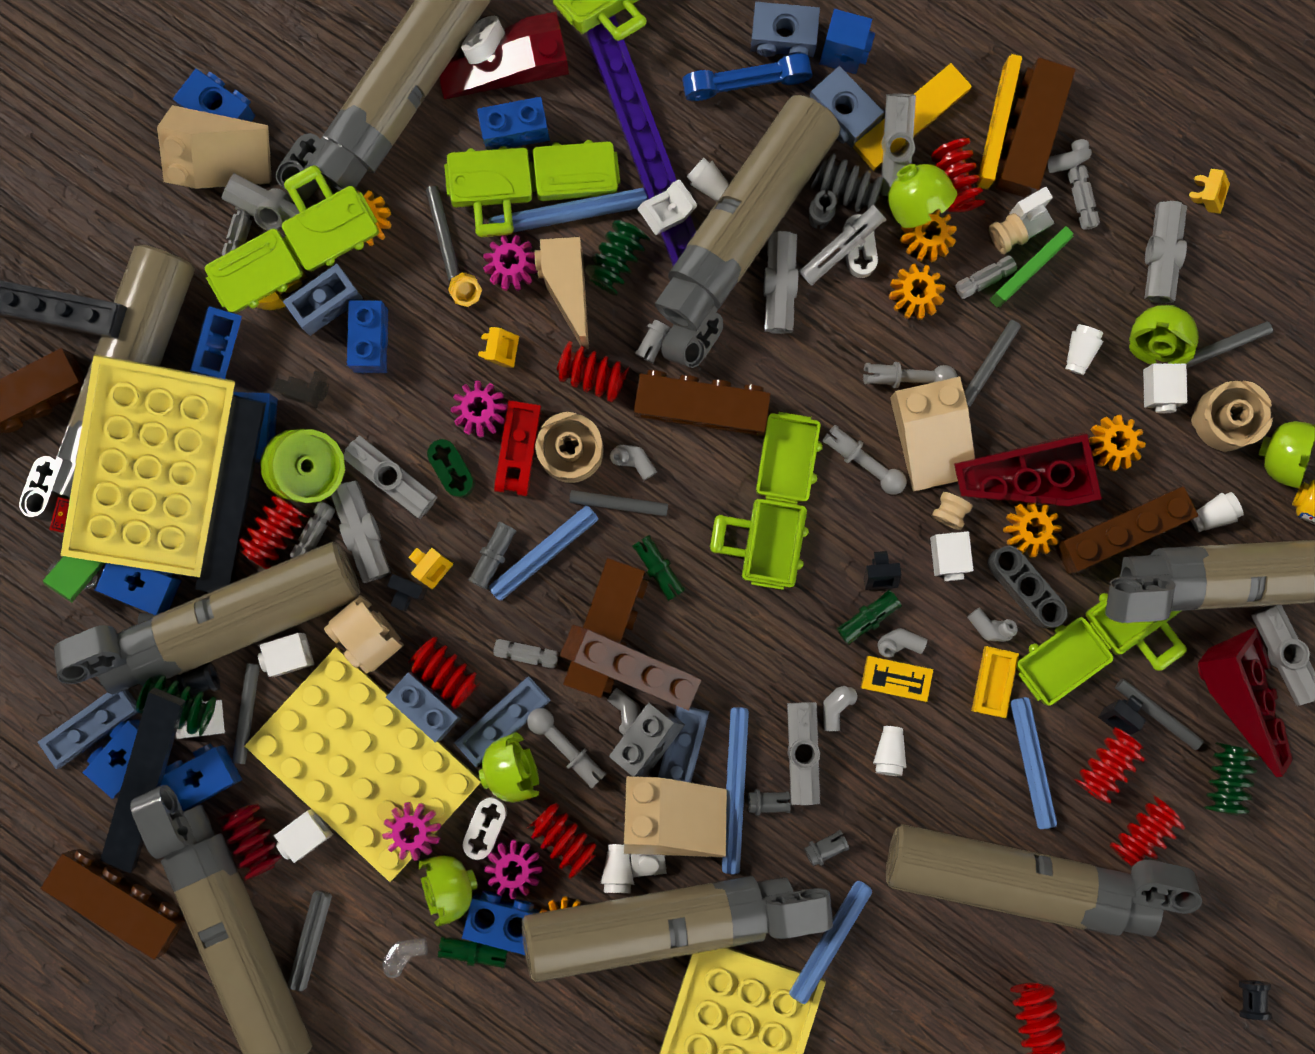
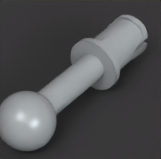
[863,362,957,388]
[823,425,907,495]
[527,708,606,789]

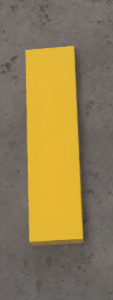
[976,54,1022,190]
[853,63,972,171]

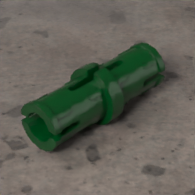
[632,535,686,601]
[836,590,902,646]
[438,936,508,969]

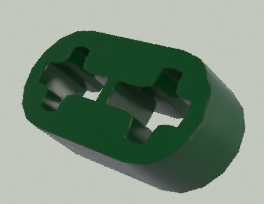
[427,439,475,498]

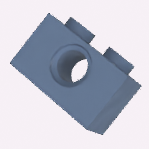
[750,1,820,57]
[810,66,884,148]
[283,264,363,336]
[385,672,463,743]

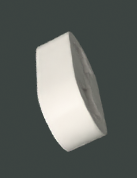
[461,16,505,64]
[843,214,878,278]
[463,797,507,860]

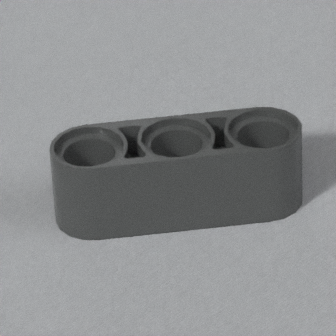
[987,546,1067,628]

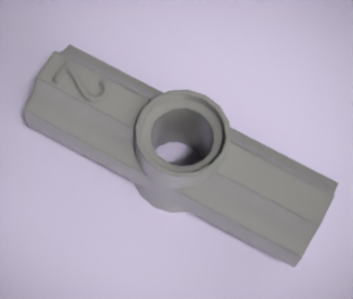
[881,93,916,196]
[221,173,300,231]
[1144,201,1187,304]
[763,231,798,334]
[343,435,438,519]
[331,480,391,583]
[1251,605,1315,706]
[787,702,820,805]

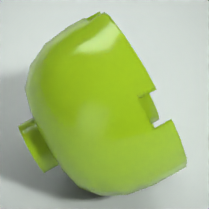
[888,164,957,228]
[1129,305,1199,365]
[1259,421,1315,489]
[479,732,539,803]
[419,855,477,927]

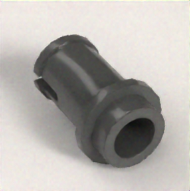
[748,789,791,816]
[804,830,850,867]

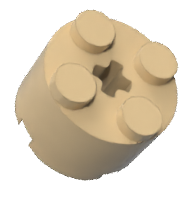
[1191,381,1273,452]
[535,412,604,483]
[324,595,404,674]

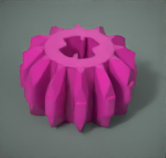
[483,235,538,291]
[451,381,507,437]
[382,802,441,861]
[485,840,543,899]

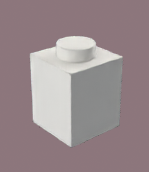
[1143,364,1187,413]
[930,531,973,581]
[258,633,314,677]
[274,809,333,863]

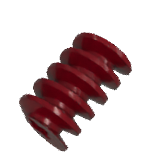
[218,804,281,881]

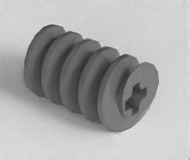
[810,153,883,212]

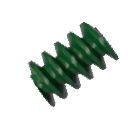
[585,220,650,296]
[136,675,217,736]
[1204,742,1259,816]

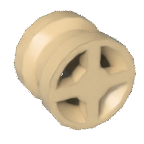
[989,213,1029,254]
[931,492,973,530]

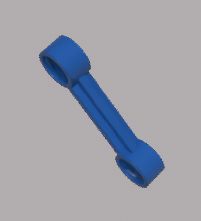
[682,53,812,101]

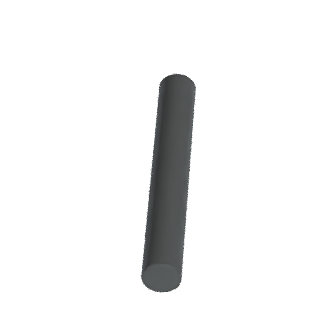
[426,186,460,282]
[964,320,1021,408]
[1186,321,1273,368]
[569,490,668,517]
[232,663,260,764]
[1115,678,1204,750]

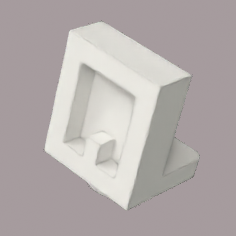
[1009,187,1054,239]

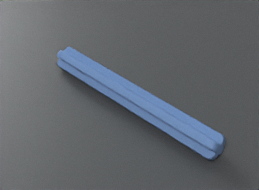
[489,188,647,232]
[722,707,749,874]

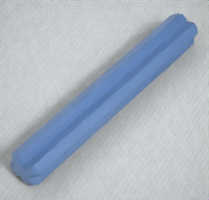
[489,506,598,601]
[1010,697,1057,829]
[789,881,872,1004]

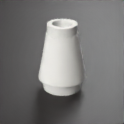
[687,158,729,202]
[1065,324,1104,375]
[1191,492,1244,533]
[873,726,906,776]
[601,844,634,893]

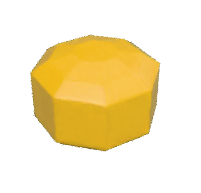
[448,272,482,307]

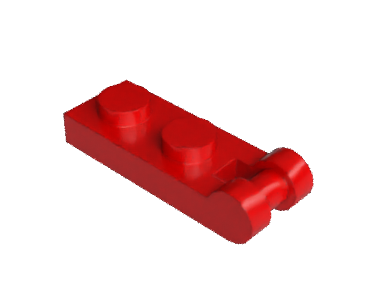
[494,400,542,497]

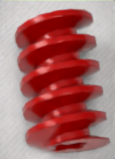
[931,138,986,213]
[557,341,630,402]
[239,496,309,569]
[408,636,480,709]
[1073,727,1145,804]
[1109,796,1185,867]
[525,803,597,879]
[1010,983,1066,1054]

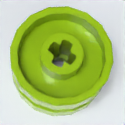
[260,429,345,503]

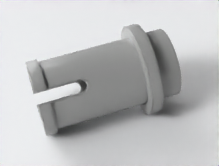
[635,319,671,364]

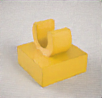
[1189,169,1230,214]
[478,327,519,368]
[408,548,453,589]

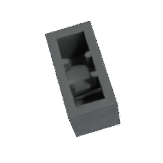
[609,702,685,777]

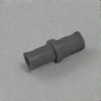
[809,190,837,229]
[468,522,517,590]

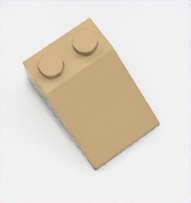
[157,105,272,189]
[535,237,589,349]
[890,377,975,492]
[624,776,727,857]

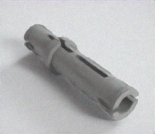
[799,204,887,286]

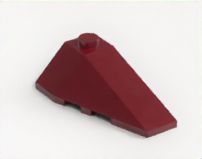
[439,12,569,100]
[954,432,1102,506]
[1198,628,1292,777]

